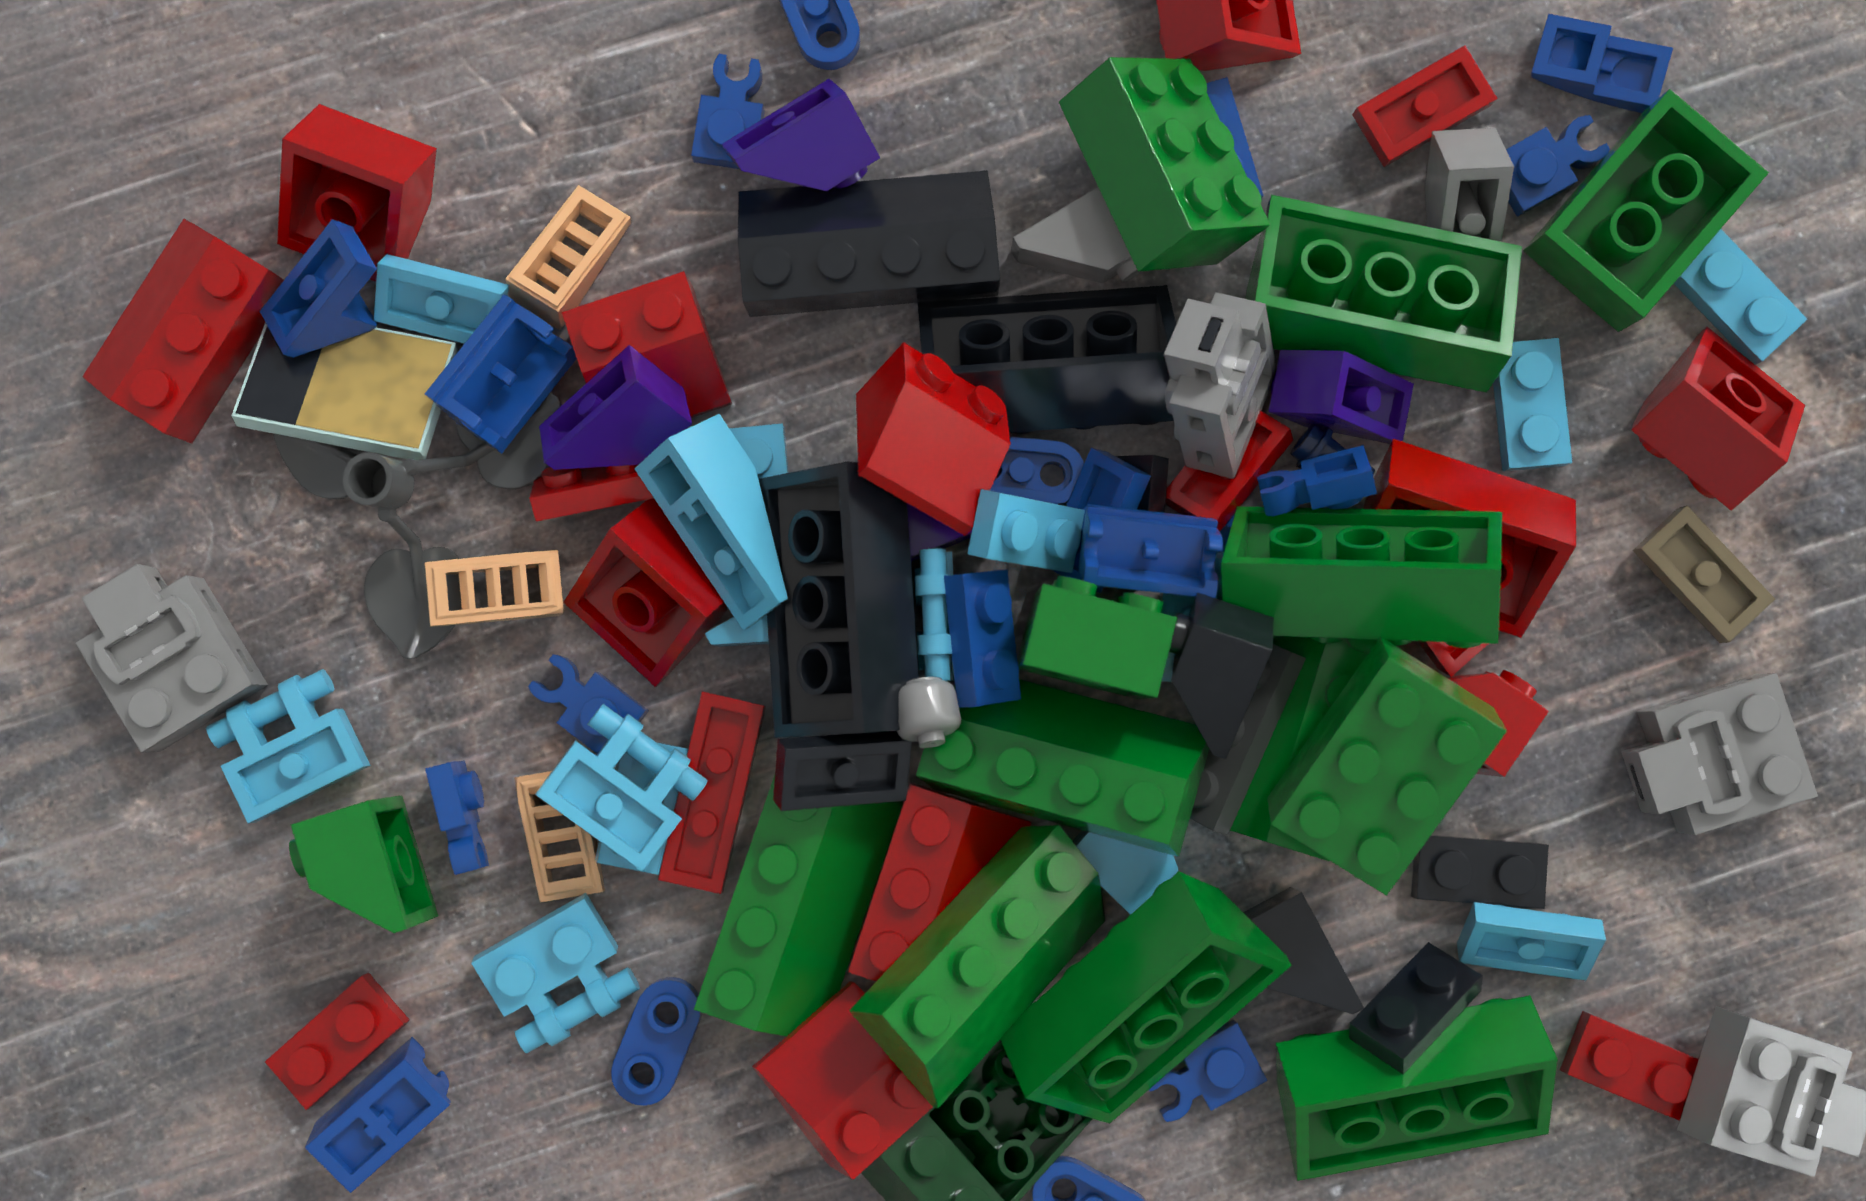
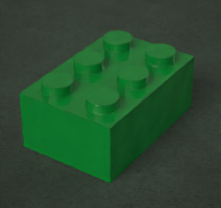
[1059,57,1271,272]
[1523,89,1769,332]
[1017,576,1177,699]
[1267,637,1507,896]

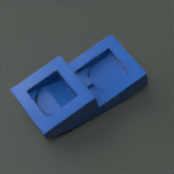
[1531,14,1673,113]

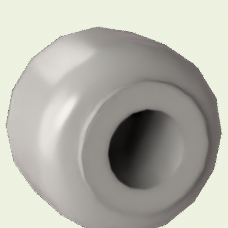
[897,677,961,748]

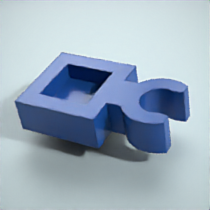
[691,54,765,169]
[1506,115,1610,217]
[1257,445,1377,516]
[528,654,649,754]
[425,760,489,875]
[1149,1020,1268,1122]

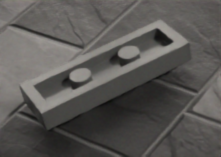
[1190,644,1306,835]

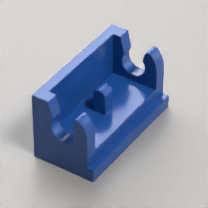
[425,294,577,454]
[1078,504,1223,598]
[304,1037,451,1193]

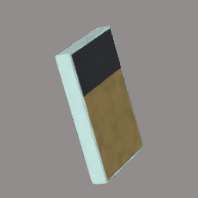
[231,322,458,460]

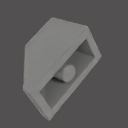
[1425,128,1514,242]
[1011,187,1144,284]

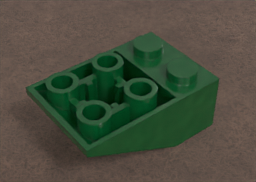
[861,1040,1092,1201]

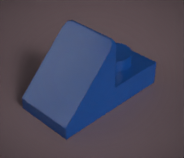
[260,219,377,358]

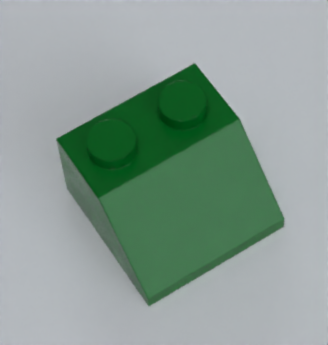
[289,795,438,933]

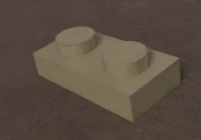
[1633,505,1775,643]

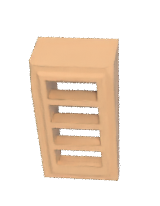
[505,185,631,330]
[424,550,563,627]
[514,771,605,903]

